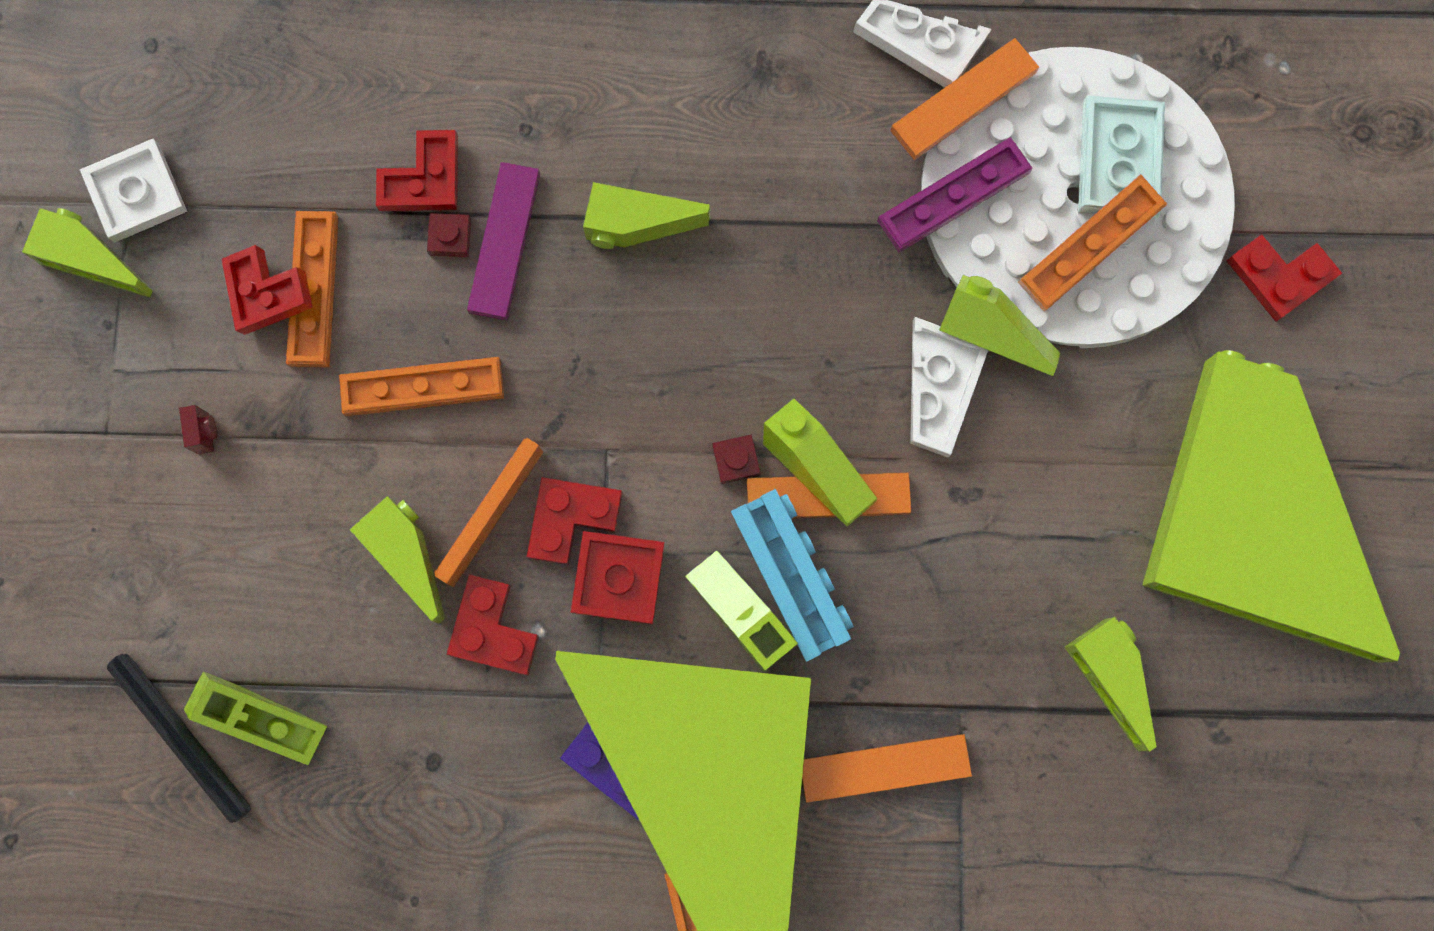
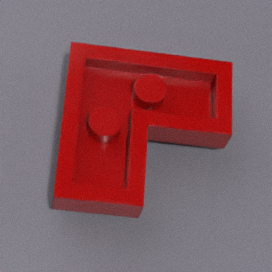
[376,130,458,211]
[1226,234,1342,322]
[221,245,313,335]
[527,477,622,565]
[446,575,539,675]

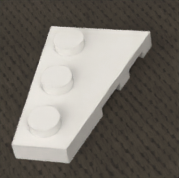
[853,0,992,88]
[910,317,988,457]

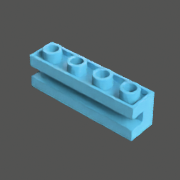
[731,489,854,662]

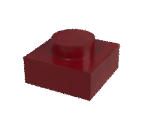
[427,213,471,257]
[179,405,217,455]
[712,434,761,484]

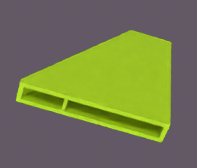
[1142,350,1400,663]
[555,651,811,931]

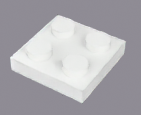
[80,138,187,243]

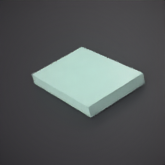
[1078,95,1165,219]

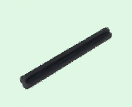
[107,654,251,823]

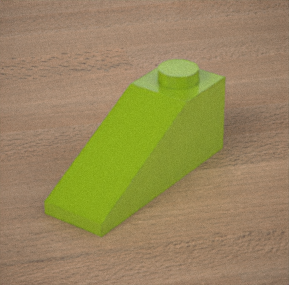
[583,182,710,249]
[22,208,153,298]
[939,275,1060,376]
[763,399,877,526]
[350,496,445,624]
[1065,617,1157,752]
[184,671,327,765]

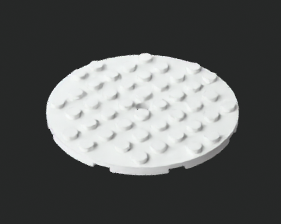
[921,47,1235,348]

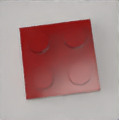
[571,531,665,625]

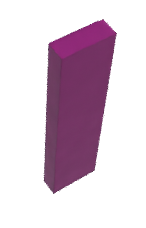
[877,137,1033,253]
[467,162,540,321]

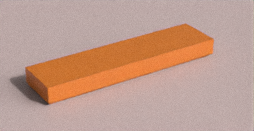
[890,38,1039,160]
[1018,174,1167,311]
[286,211,339,367]
[339,357,504,416]
[435,438,543,587]
[747,473,911,519]
[802,734,972,803]

